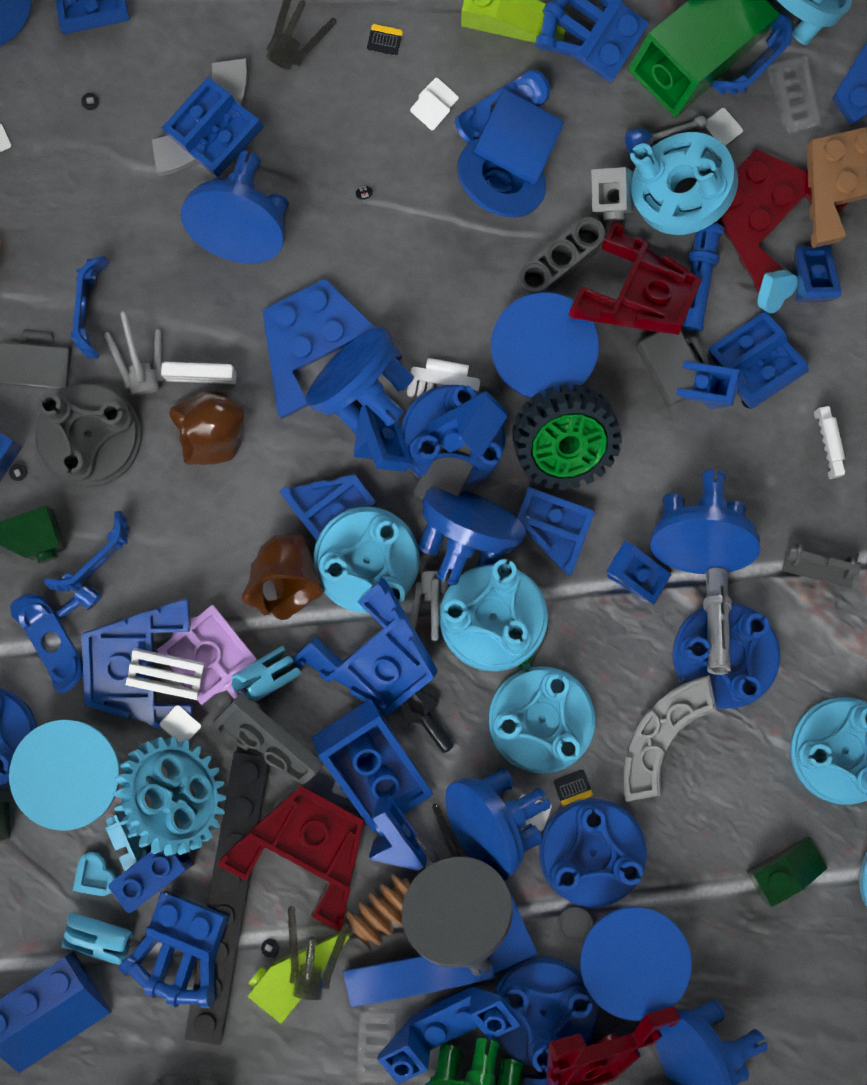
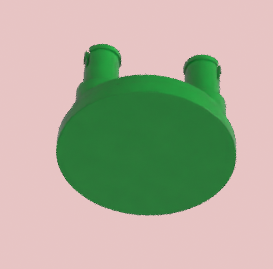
[425,1038,524,1085]

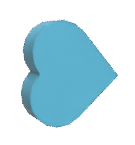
[757,270,798,313]
[73,851,117,896]

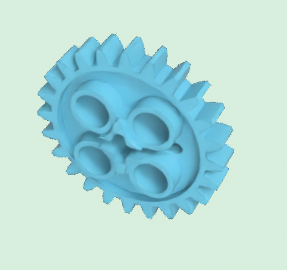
[113,736,226,856]

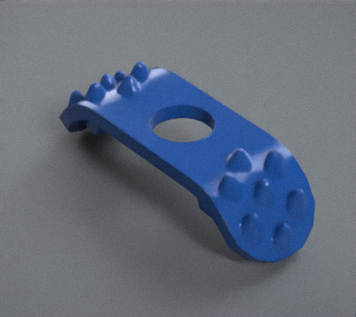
[711,13,793,95]
[455,70,550,144]
[70,256,109,359]
[44,511,130,592]
[10,594,83,693]

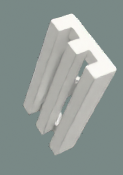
[161,362,237,384]
[126,648,205,700]

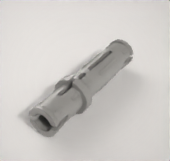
[703,567,732,675]

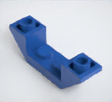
[377,987,521,1084]

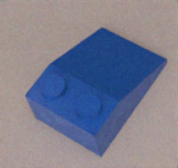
[311,698,434,833]

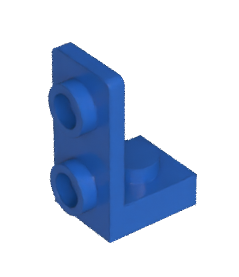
[108,850,194,913]

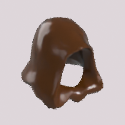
[169,391,244,465]
[242,534,325,620]

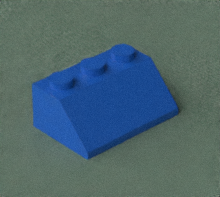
[0,951,112,1073]

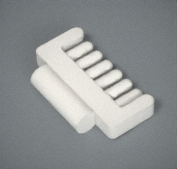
[407,358,480,397]
[814,406,846,479]

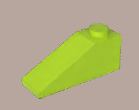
[461,0,569,43]
[247,928,352,1024]

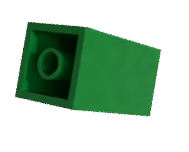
[628,0,780,118]

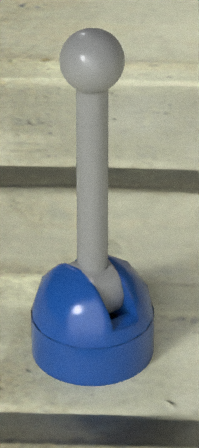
[625,116,707,157]

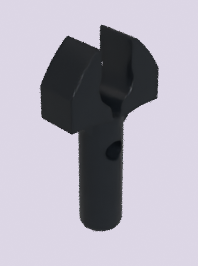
[402,692,454,753]

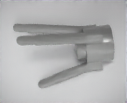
[104,311,164,396]
[409,571,451,641]

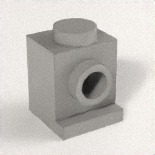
[591,167,634,221]

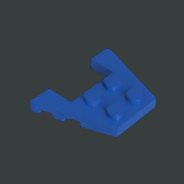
[262,279,402,420]
[292,577,438,715]
[82,598,194,729]

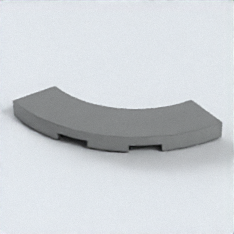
[152,58,248,176]
[624,675,718,802]

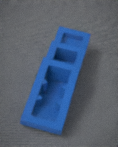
[343,954,495,1007]

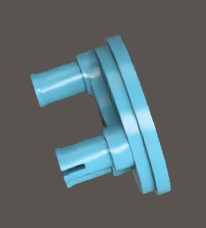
[313,506,420,613]
[439,559,548,672]
[488,666,595,774]
[790,697,867,805]
[9,720,121,831]

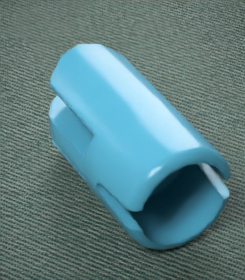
[231,645,301,702]
[61,912,132,965]

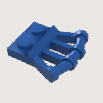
[535,0,649,83]
[119,891,229,1008]

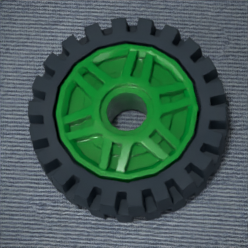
[512,384,622,490]

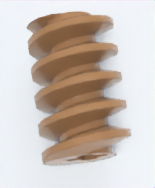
[346,874,412,950]

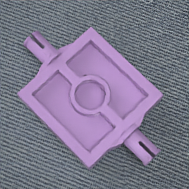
[157,605,258,705]

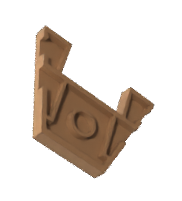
[807,127,867,248]

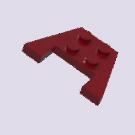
[717,149,848,293]
[568,220,702,335]
[217,785,364,932]
[546,1006,681,1085]

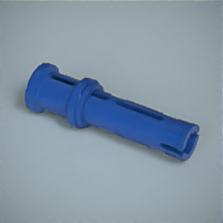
[682,223,725,331]

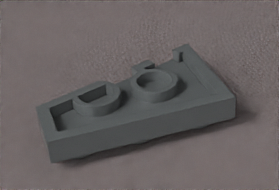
[209,693,324,785]

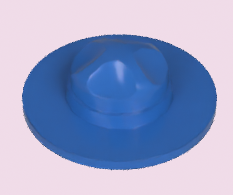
[457,138,546,218]

